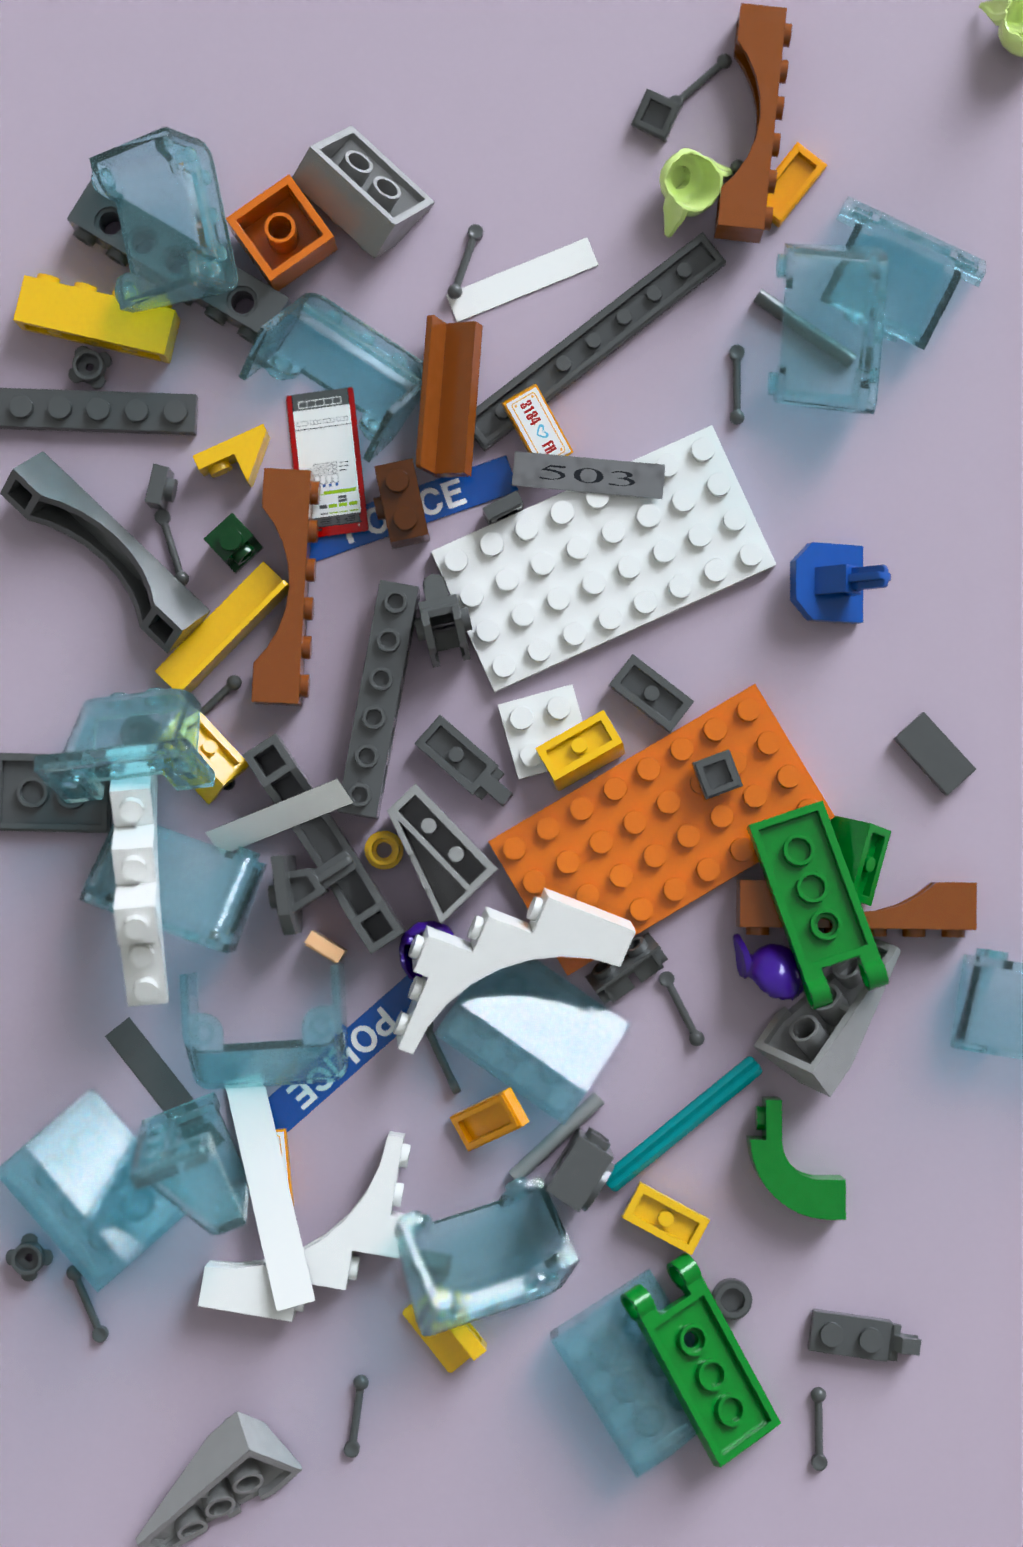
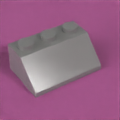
[292,125,435,258]

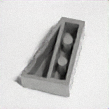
[387,784,498,924]

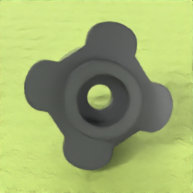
[68,346,112,389]
[6,1233,53,1281]

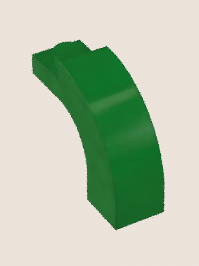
[746,1096,846,1220]

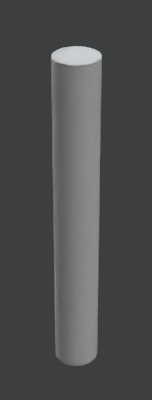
[509,1092,605,1183]

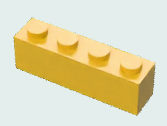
[13,273,181,364]

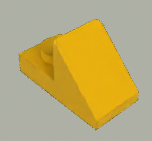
[193,424,271,488]

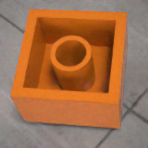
[225,174,338,291]

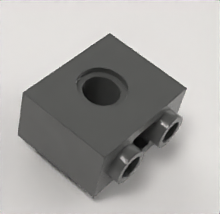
[544,1127,615,1212]

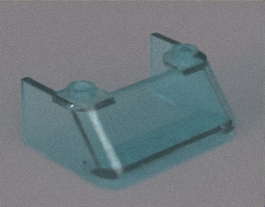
[239,293,423,462]
[179,963,349,1090]

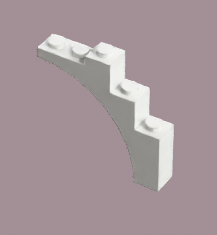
[109,748,169,1007]
[393,888,636,1054]
[198,1131,413,1322]

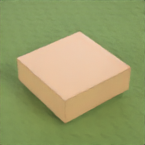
[304,930,348,963]

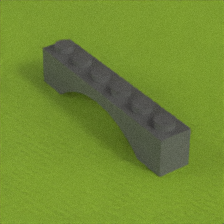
[0,451,210,654]
[242,734,406,954]

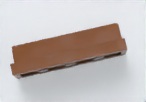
[415,315,483,478]

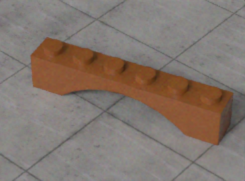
[714,3,792,243]
[251,468,321,706]
[736,880,977,938]

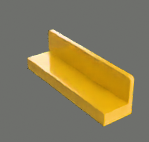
[155,561,289,699]

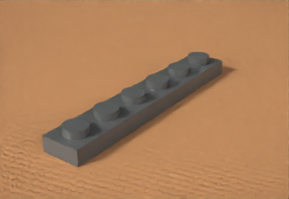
[0,388,198,435]

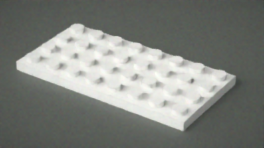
[431,425,776,693]

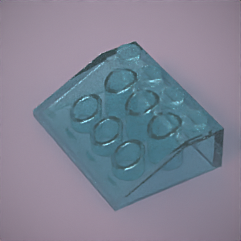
[434,959,630,1125]
[0,1089,194,1293]
[550,1268,697,1478]

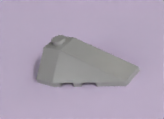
[753,937,901,1097]
[136,1411,302,1547]

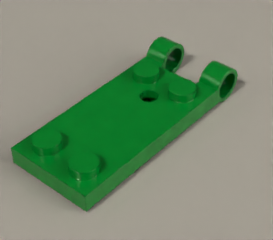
[747,800,889,1010]
[620,1253,781,1467]

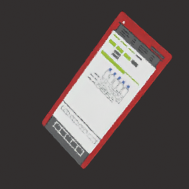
[286,387,369,537]

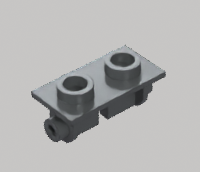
[585,932,668,1005]

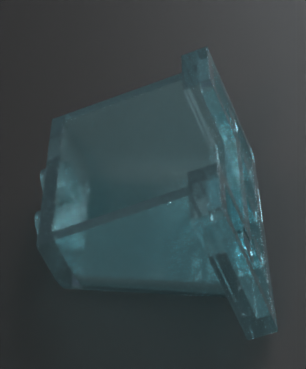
[819,196,986,350]
[34,688,215,804]
[129,1091,249,1235]

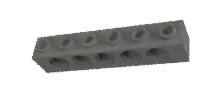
[67,180,293,346]
[337,580,421,820]

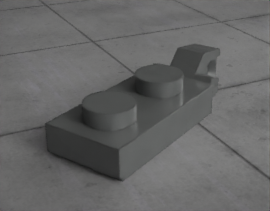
[414,715,513,806]
[807,1309,921,1362]

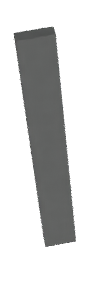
[474,232,726,452]

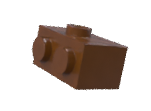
[373,458,430,549]

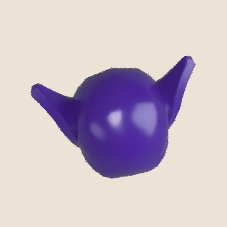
[732,933,804,1001]

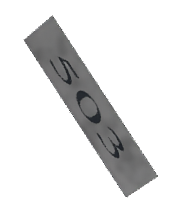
[512,451,665,499]

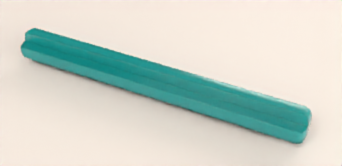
[606,1056,763,1192]

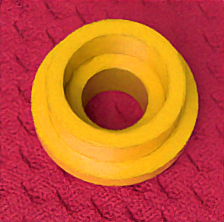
[365,831,404,870]

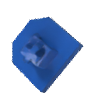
[790,542,891,624]

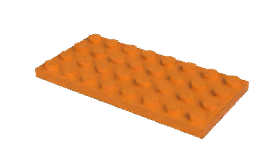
[488,684,835,976]

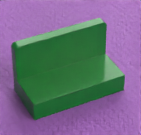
[831,816,891,906]

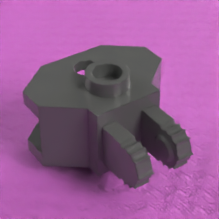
[414,573,472,668]

